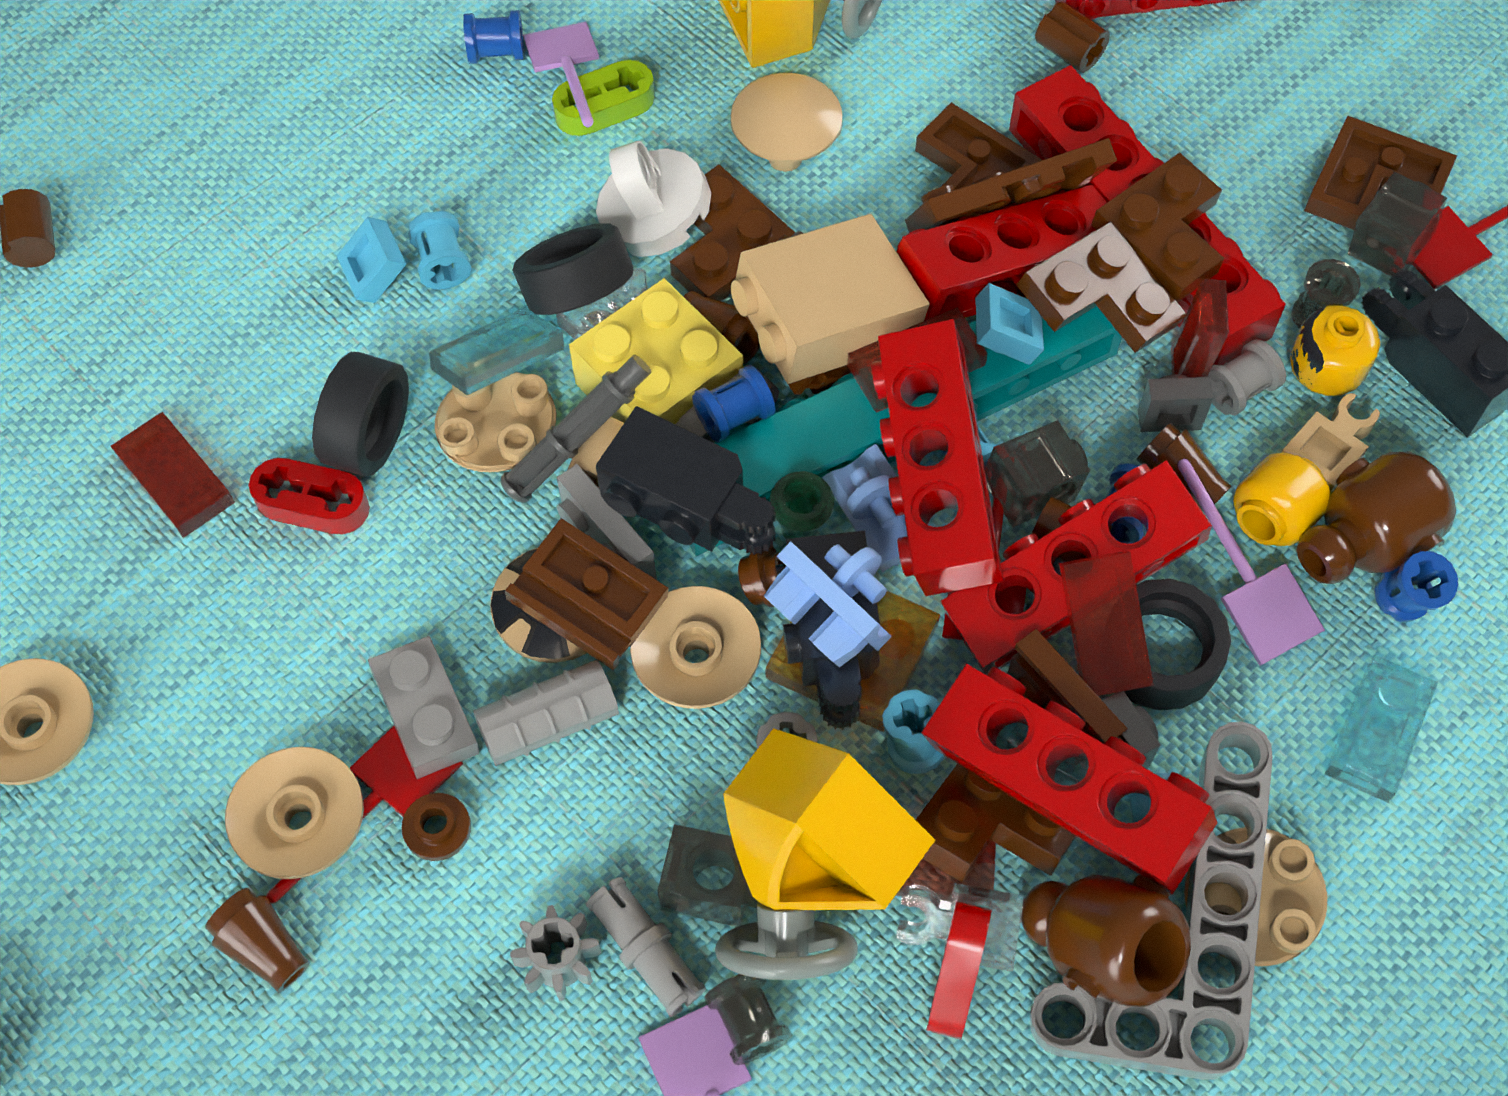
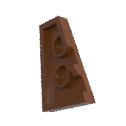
[905,138,1117,233]

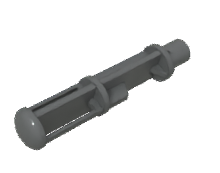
[501,355,651,503]

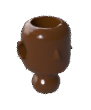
[1297,451,1456,584]
[1020,874,1191,1007]

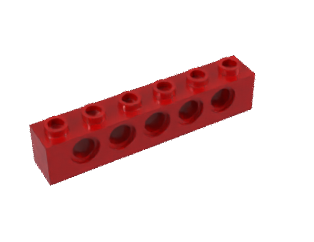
[1009,65,1286,366]

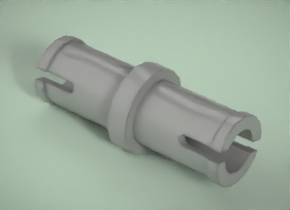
[586,877,706,1017]

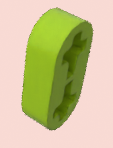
[552,60,655,136]

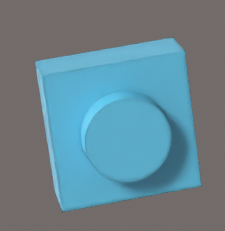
[337,217,406,303]
[975,283,1044,365]

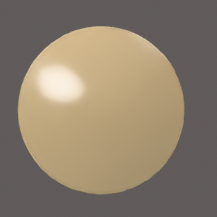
[731,73,842,172]
[435,368,557,472]
[1184,827,1327,966]

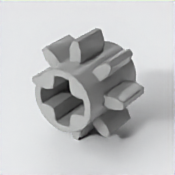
[510,905,601,1001]

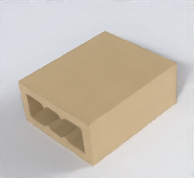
[731,213,929,384]

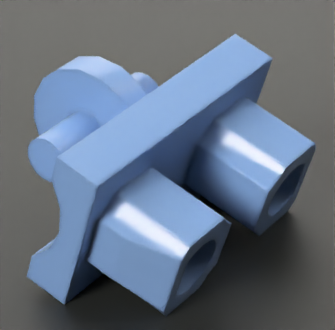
[822,444,930,572]
[764,541,892,667]

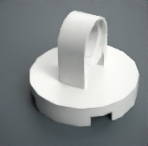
[596,140,711,257]

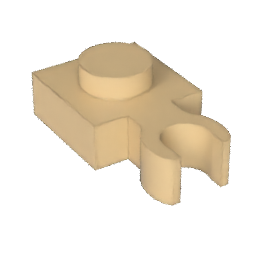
[1281,393,1380,493]

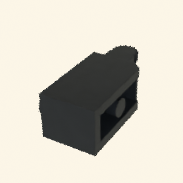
[1361,269,1508,438]
[596,406,776,555]
[775,530,880,730]

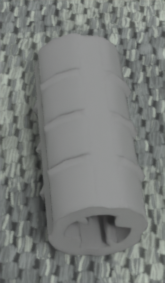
[473,660,619,766]

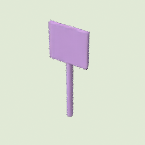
[523,22,599,127]
[1178,459,1325,666]
[638,1001,752,1096]

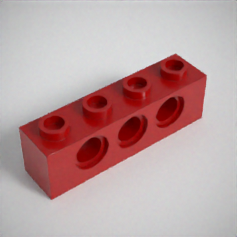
[896,185,1107,326]
[871,319,1004,596]
[940,460,1212,675]
[921,663,1218,895]

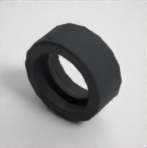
[513,223,633,315]
[312,351,409,476]
[1098,579,1231,710]

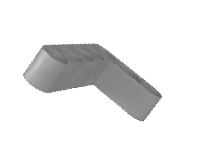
[1030,722,1273,1080]

